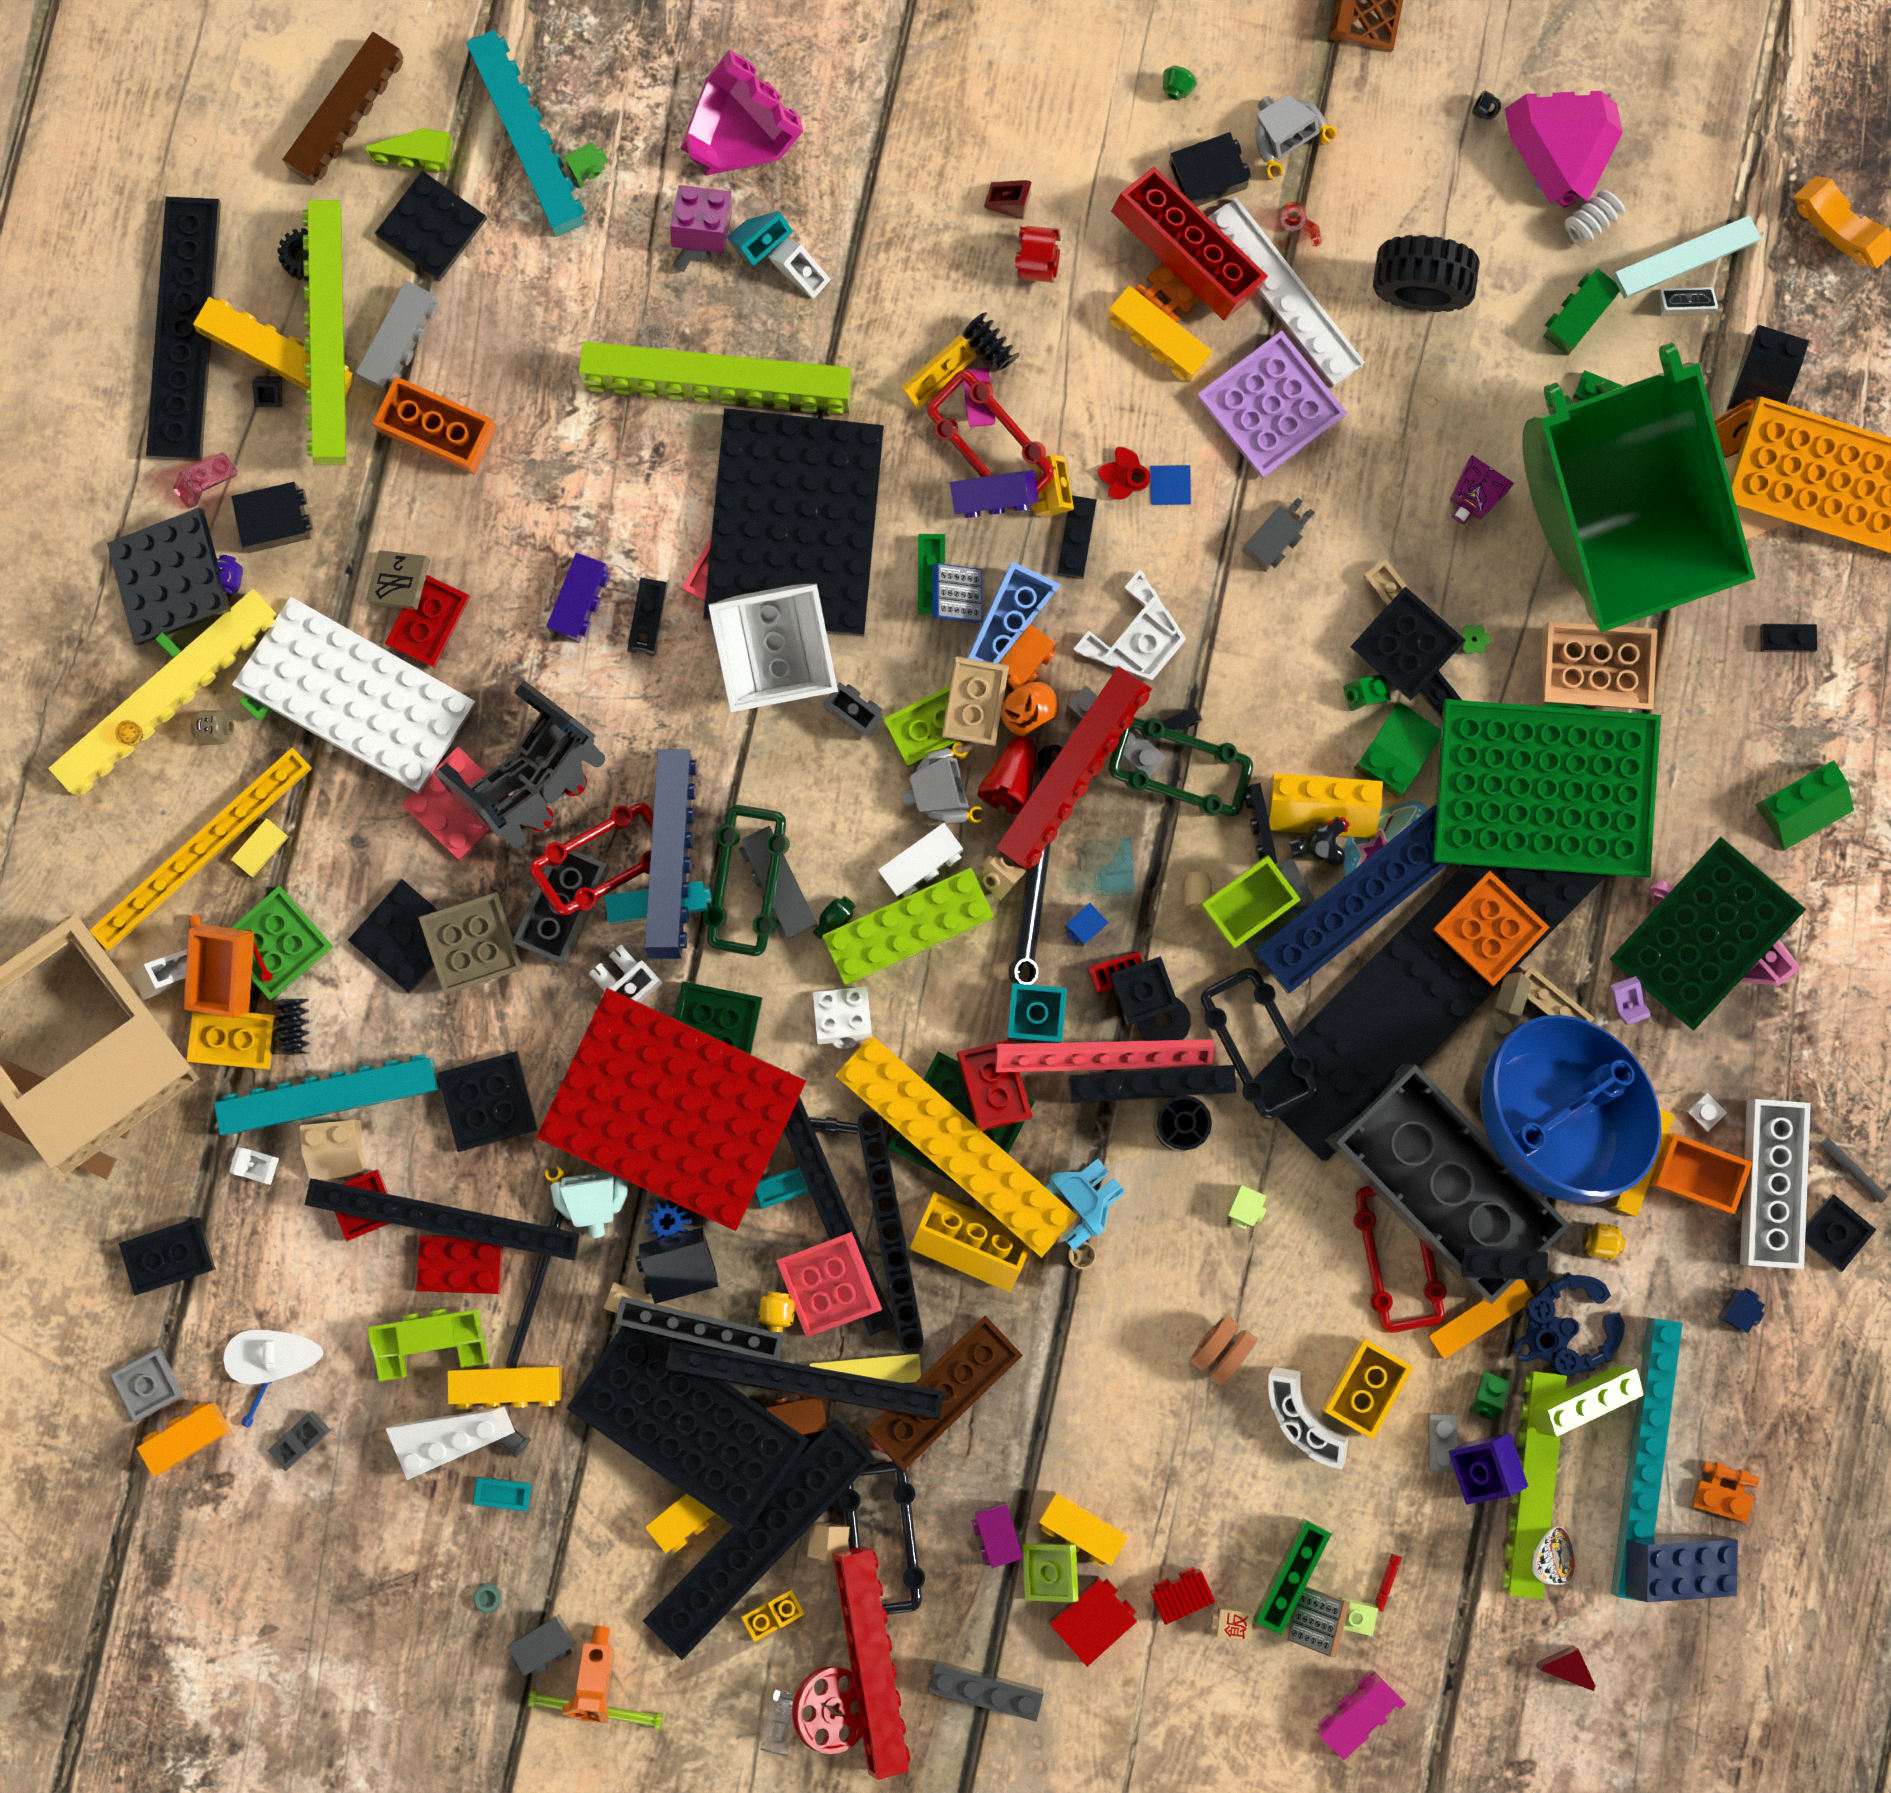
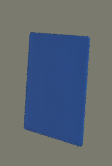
[1150,465,1191,505]

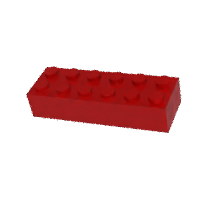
[1111,166,1268,321]

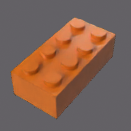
[372,376,497,475]

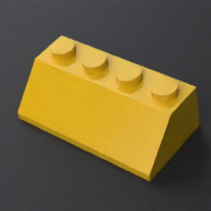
[1268,773,1383,839]
[910,1192,1030,1293]

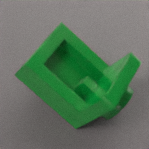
[1343,675,1391,711]
[1469,1371,1510,1421]

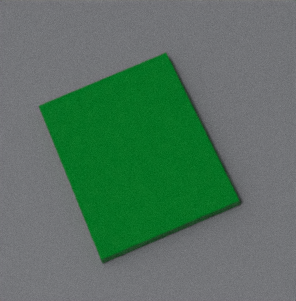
[1432,699,1661,878]

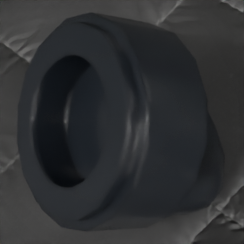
[1472,90,1501,119]

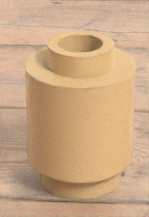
[1184,872,1211,912]

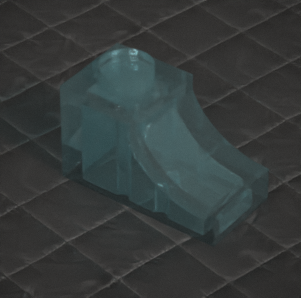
[1095,837,1135,896]

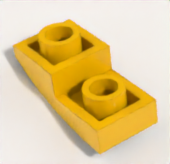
[740,1589,804,1642]

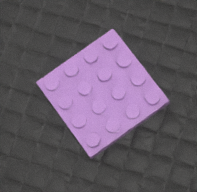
[1197,330,1347,479]

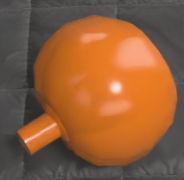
[1000,674,1060,737]

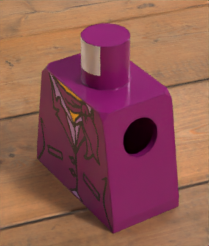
[1450,455,1514,525]

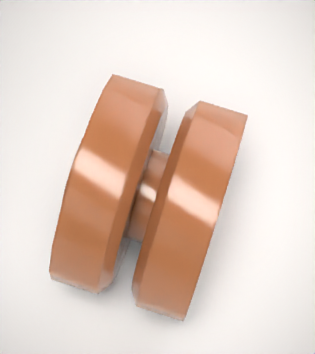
[1189,1314,1257,1386]

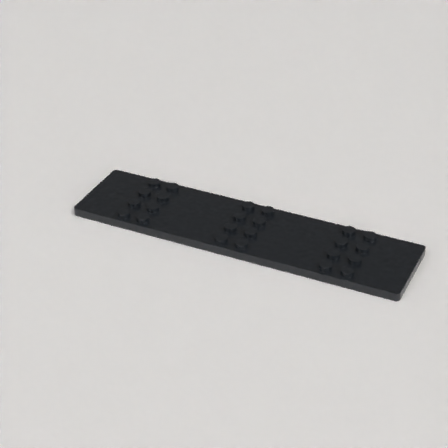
[1253,865,1607,1161]

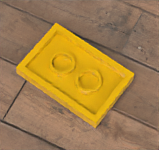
[187,1011,276,1070]

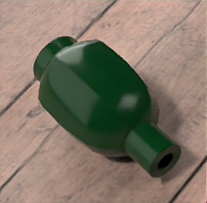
[813,895,856,939]

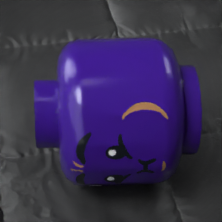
[217,555,243,597]

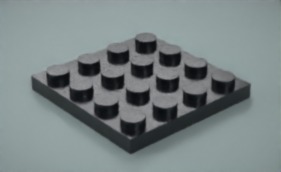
[107,508,231,645]

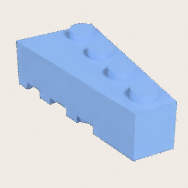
[966,561,1061,663]

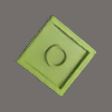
[1022,1543,1079,1602]

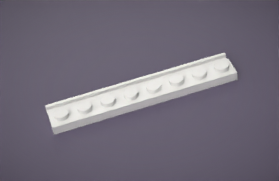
[1208,197,1365,387]

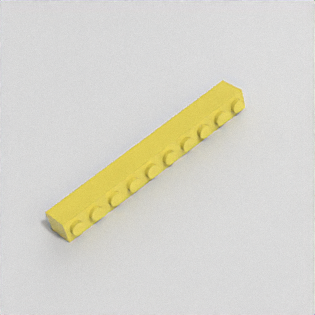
[48,589,278,796]

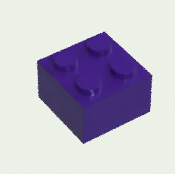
[1448,1433,1529,1505]

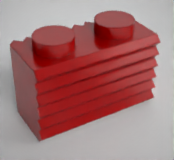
[1150,1567,1215,1625]

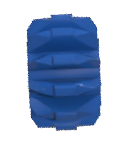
[645,1199,692,1240]

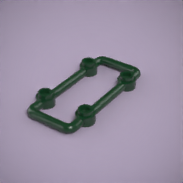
[1109,717,1253,817]
[703,805,790,956]

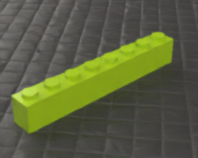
[1501,1370,1567,1600]

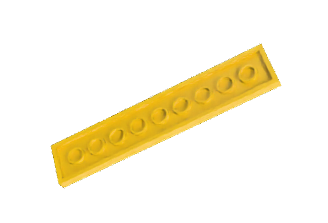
[835,1035,1078,1258]

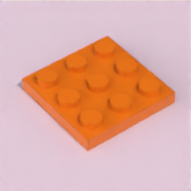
[1432,871,1550,987]

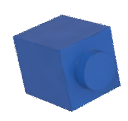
[1065,903,1108,947]

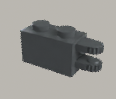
[1242,498,1315,571]

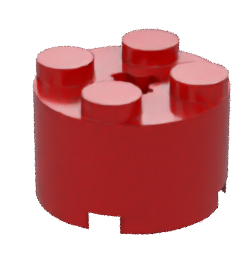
[1015,226,1061,283]

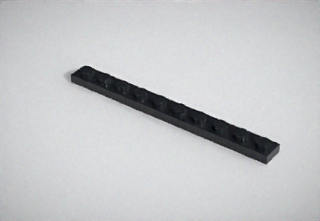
[784,1071,895,1336]
[304,1178,581,1261]
[665,1341,945,1420]

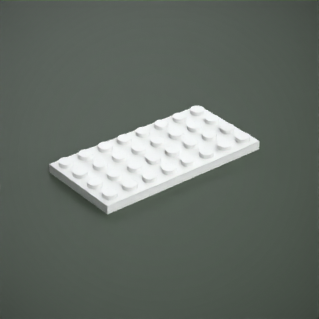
[232,597,476,793]

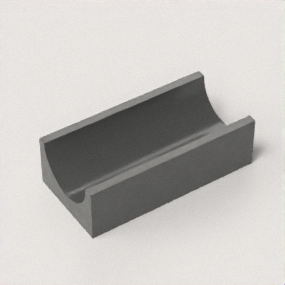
[1325,1064,1570,1304]

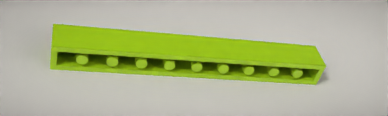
[303,200,347,466]

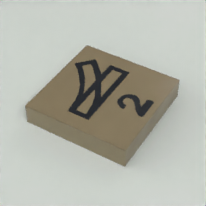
[366,550,430,610]

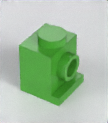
[564,142,609,188]

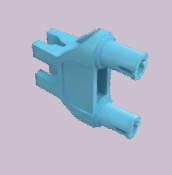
[1045,1159,1125,1251]

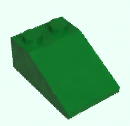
[1354,702,1441,798]

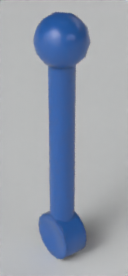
[241,1382,272,1428]

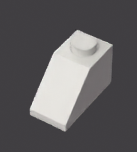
[767,238,831,299]

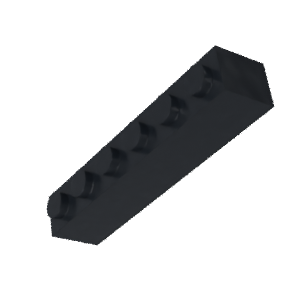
[1069,1065,1237,1104]

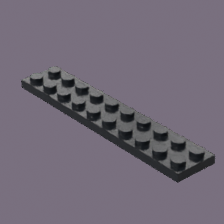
[146,196,221,461]
[643,1419,876,1660]

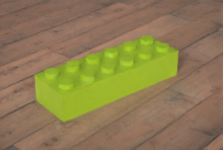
[822,867,994,987]

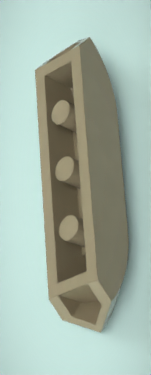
[1463,972,1531,1104]

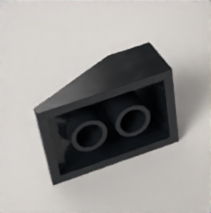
[1727,325,1809,409]

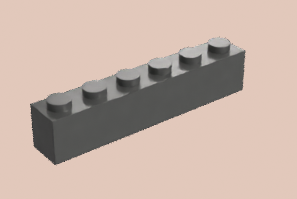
[614,1296,784,1360]

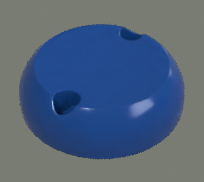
[1480,1015,1662,1204]

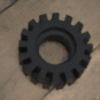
[277,228,309,281]

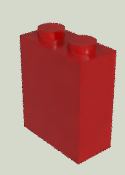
[1049,1576,1137,1667]

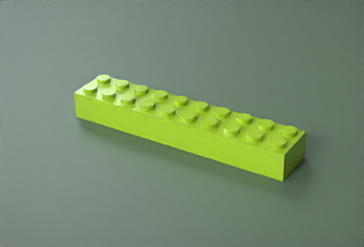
[579,341,853,416]

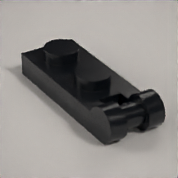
[627,577,668,656]

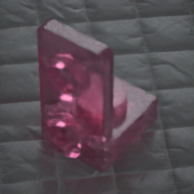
[173,453,238,509]

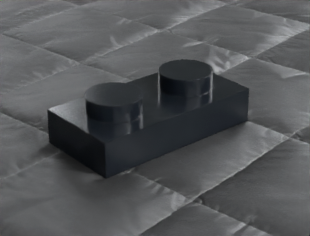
[1760,624,1817,653]

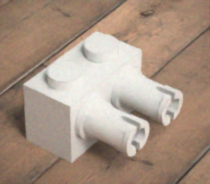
[588,945,663,1003]

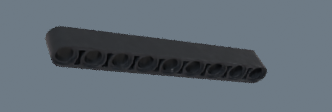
[858,1111,924,1353]

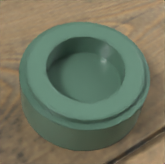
[473,1584,503,1613]

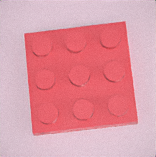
[401,747,510,861]
[776,1232,882,1338]

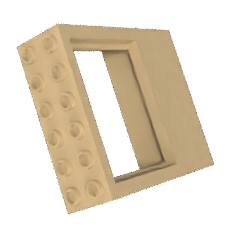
[0,914,199,1178]

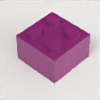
[670,185,732,254]

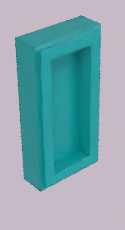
[755,1167,810,1210]
[473,1477,532,1512]

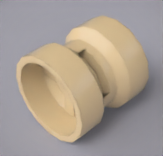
[1068,1242,1097,1269]

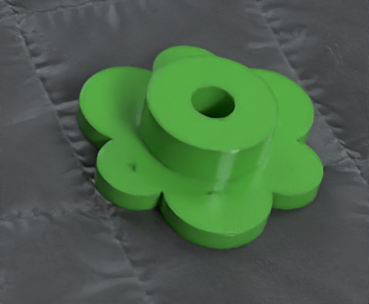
[1461,625,1491,654]

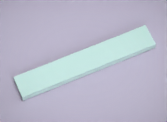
[1612,215,1762,299]

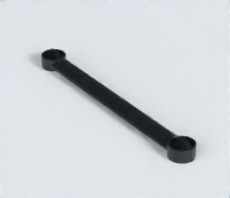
[1008,745,1063,985]

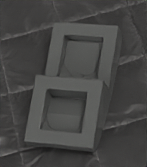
[268,1410,331,1472]

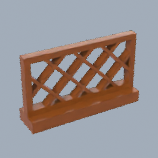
[1329,0,1403,52]

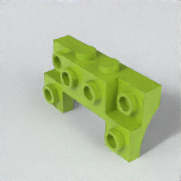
[368,1309,489,1382]

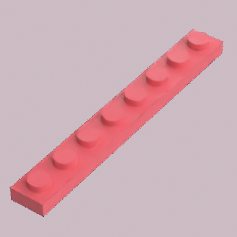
[994,1039,1215,1072]

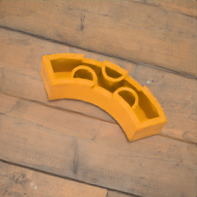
[1793,176,1891,269]

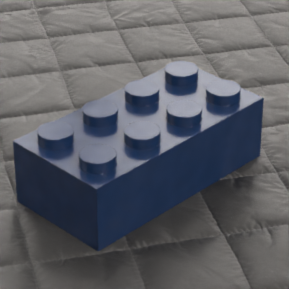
[1625,1534,1738,1602]

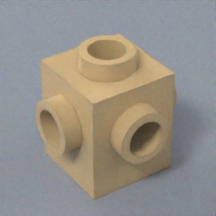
[977,851,1026,900]

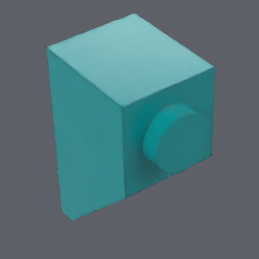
[727,211,794,266]

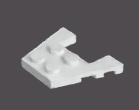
[1073,569,1186,682]

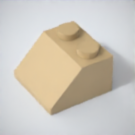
[300,1120,365,1180]

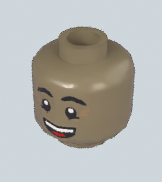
[191,710,234,745]

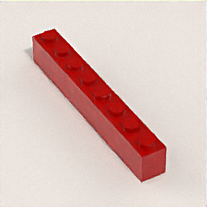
[996,666,1152,869]
[832,1546,910,1780]

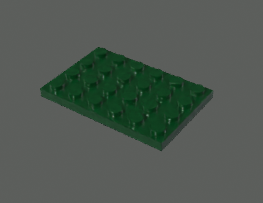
[1609,836,1806,1031]

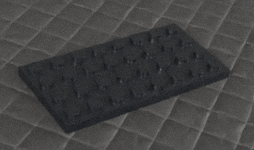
[566,1326,810,1534]

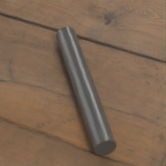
[1820,1137,1888,1203]

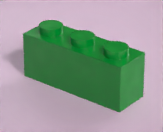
[1543,268,1620,355]

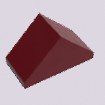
[984,180,1032,219]
[1536,1645,1596,1691]

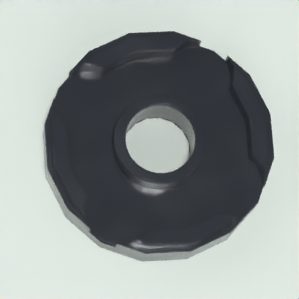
[1137,997,1191,1041]

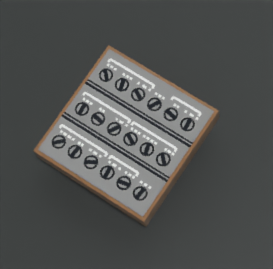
[1287,1586,1350,1657]

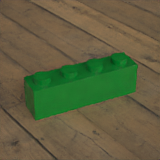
[1253,1518,1332,1635]

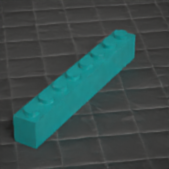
[466,29,586,237]
[214,1054,440,1136]

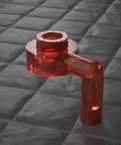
[1280,202,1322,247]

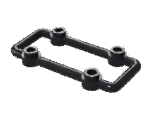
[1201,968,1318,1119]
[838,1461,925,1615]

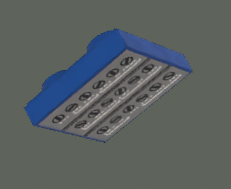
[932,563,982,623]

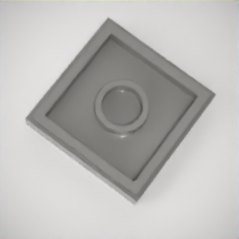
[109,1347,185,1423]

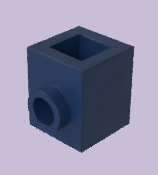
[1718,1288,1765,1333]

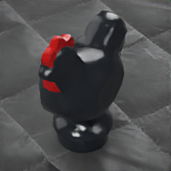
[1290,816,1350,865]

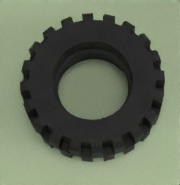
[1373,235,1480,312]

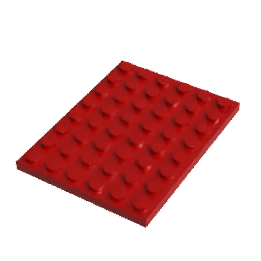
[536,988,806,1231]

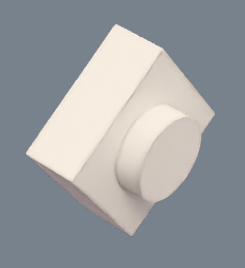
[1686,1093,1727,1132]

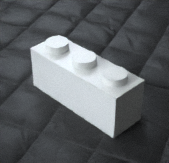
[878,823,963,899]

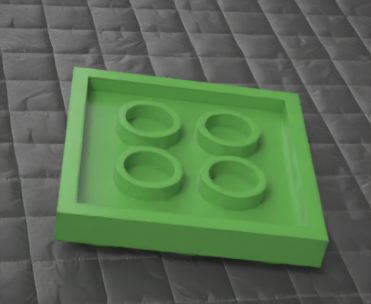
[231,886,334,1001]

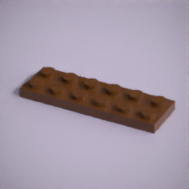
[865,1315,1023,1471]

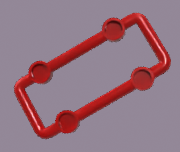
[927,370,1054,511]
[530,803,654,915]
[1353,1186,1447,1333]

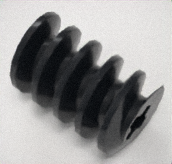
[963,312,1020,373]
[274,999,310,1055]

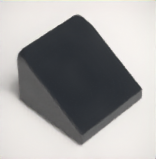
[252,376,282,407]

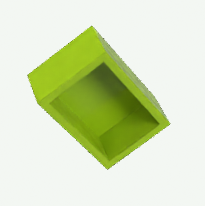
[1199,855,1301,949]

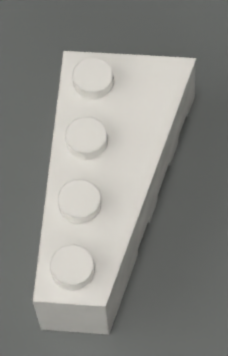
[386,1406,515,1480]

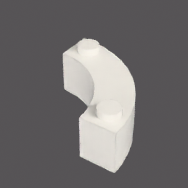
[1268,1367,1349,1470]

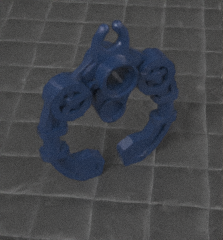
[1512,1272,1625,1376]

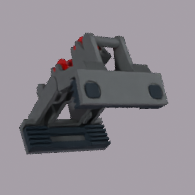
[434,680,605,849]

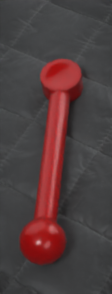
[245,929,273,982]

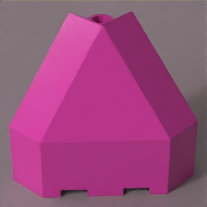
[680,49,803,176]
[1505,91,1623,208]

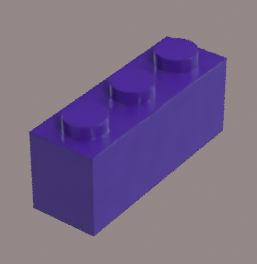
[950,470,1039,518]
[546,552,611,643]

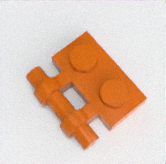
[1135,262,1201,323]
[1691,1461,1759,1523]

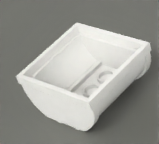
[708,583,838,712]

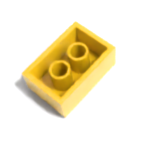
[1321,1338,1414,1440]

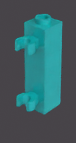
[604,881,712,925]

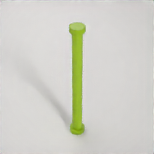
[528,1690,663,1730]

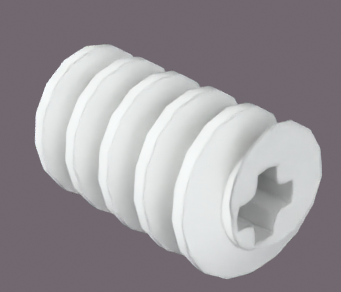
[1565,190,1626,248]

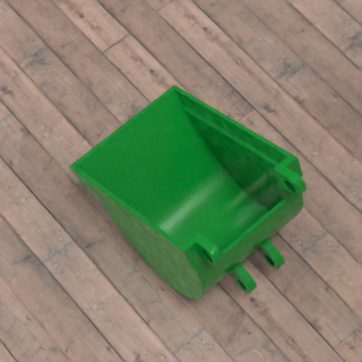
[1522,342,1756,633]

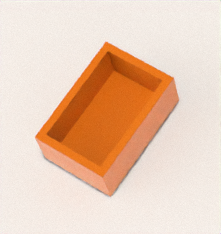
[184,924,254,1018]
[1649,1133,1753,1214]

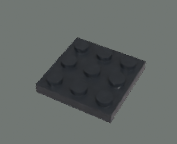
[375,171,487,281]
[1350,586,1466,701]
[348,879,438,994]
[437,1051,539,1152]

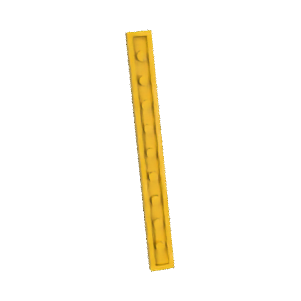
[89,747,312,951]

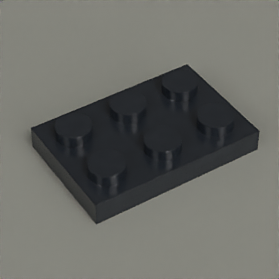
[119,1217,216,1296]

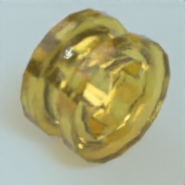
[115,720,143,746]

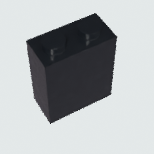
[1169,132,1251,207]
[231,482,313,553]
[635,1227,719,1304]

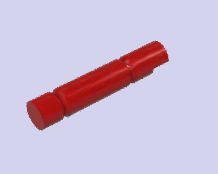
[1375,1553,1402,1612]

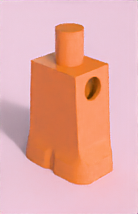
[562,1626,614,1723]

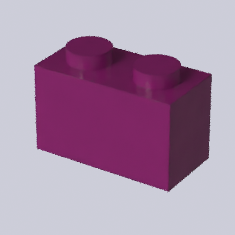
[971,1502,1023,1569]

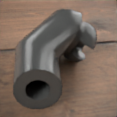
[673,249,711,272]

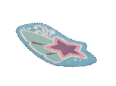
[1344,801,1427,876]

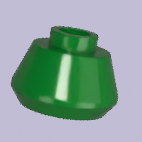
[1163,66,1197,101]

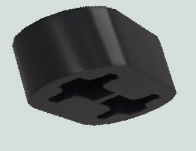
[1156,708,1203,740]

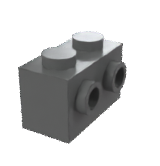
[823,682,883,741]
[507,1614,576,1676]

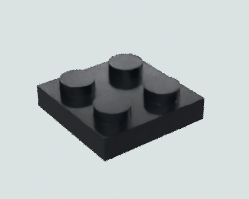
[1109,956,1179,1026]
[1805,1194,1877,1272]

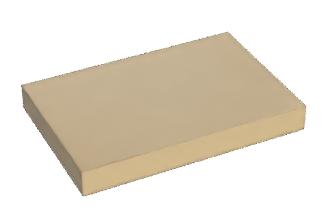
[942,656,1009,746]

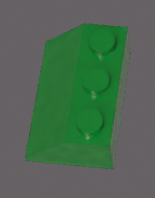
[1756,760,1854,851]

